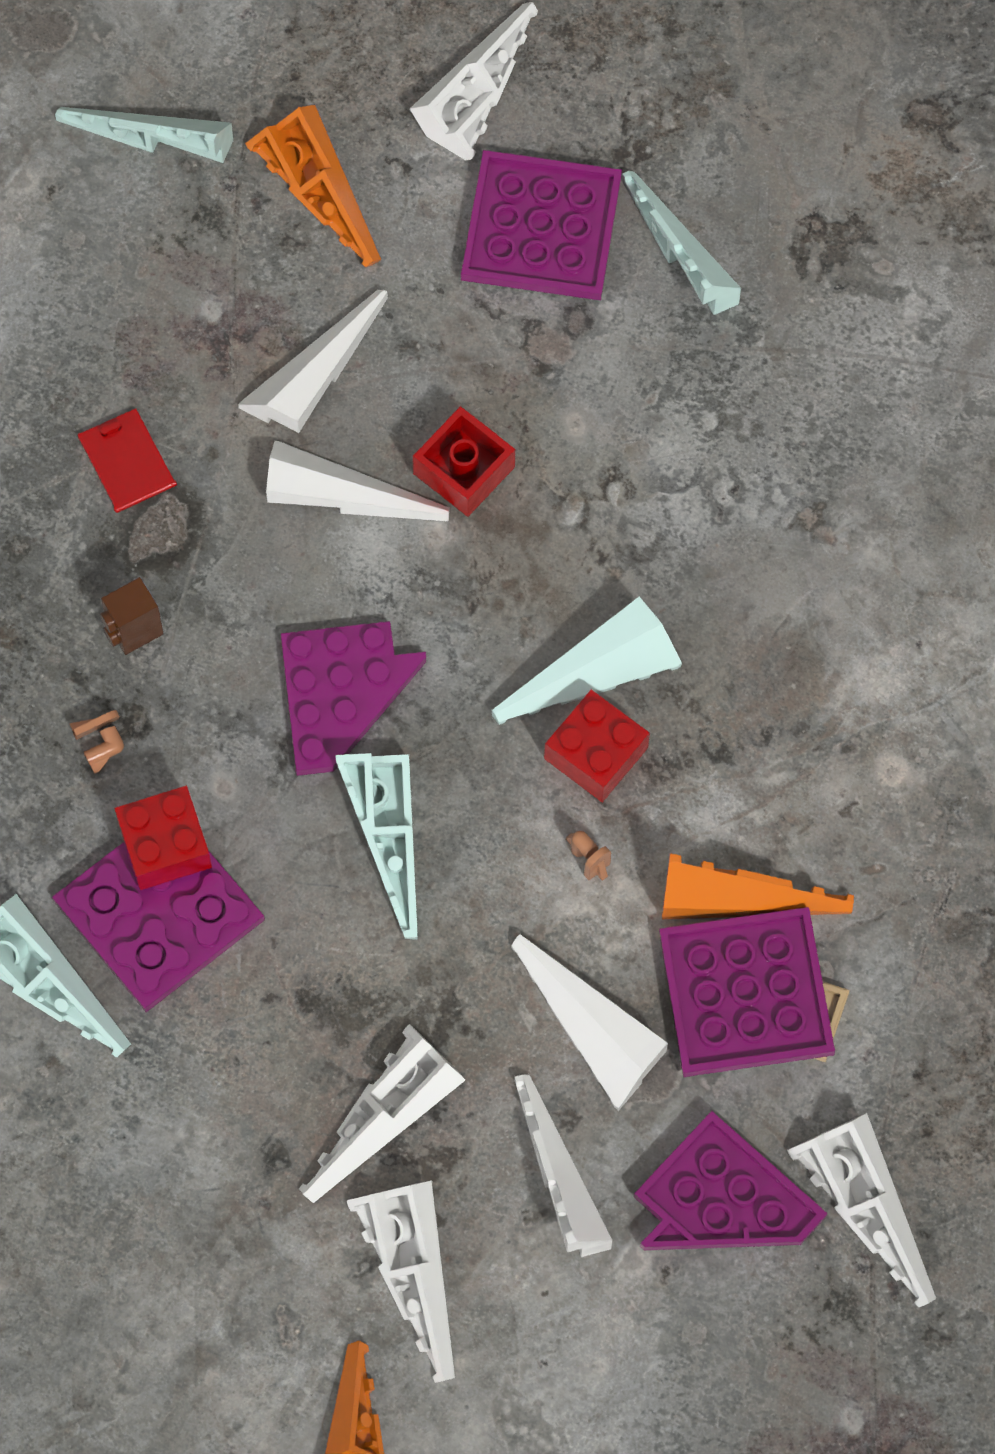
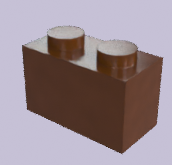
[100,577,164,655]

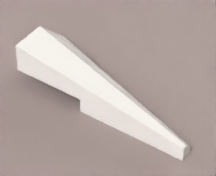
[410,2,538,160]
[238,290,388,433]
[266,441,450,521]
[511,934,668,1111]
[299,1024,465,1203]
[514,1075,612,1257]
[787,1113,936,1307]
[347,1180,455,1383]

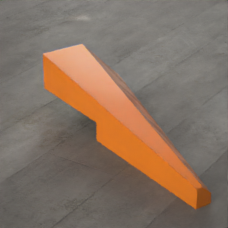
[245,105,381,267]
[662,854,854,920]
[325,1341,384,1454]

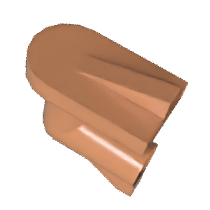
[70,710,124,774]
[566,831,612,881]

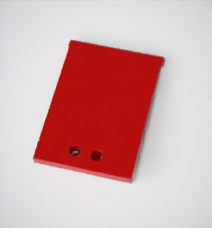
[77,408,177,513]

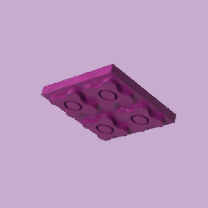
[461,150,622,301]
[52,842,265,1013]
[659,907,835,1077]

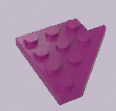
[281,621,426,776]
[634,1111,828,1251]

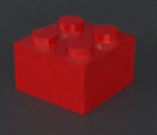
[413,406,516,517]
[544,689,650,803]
[114,785,212,890]

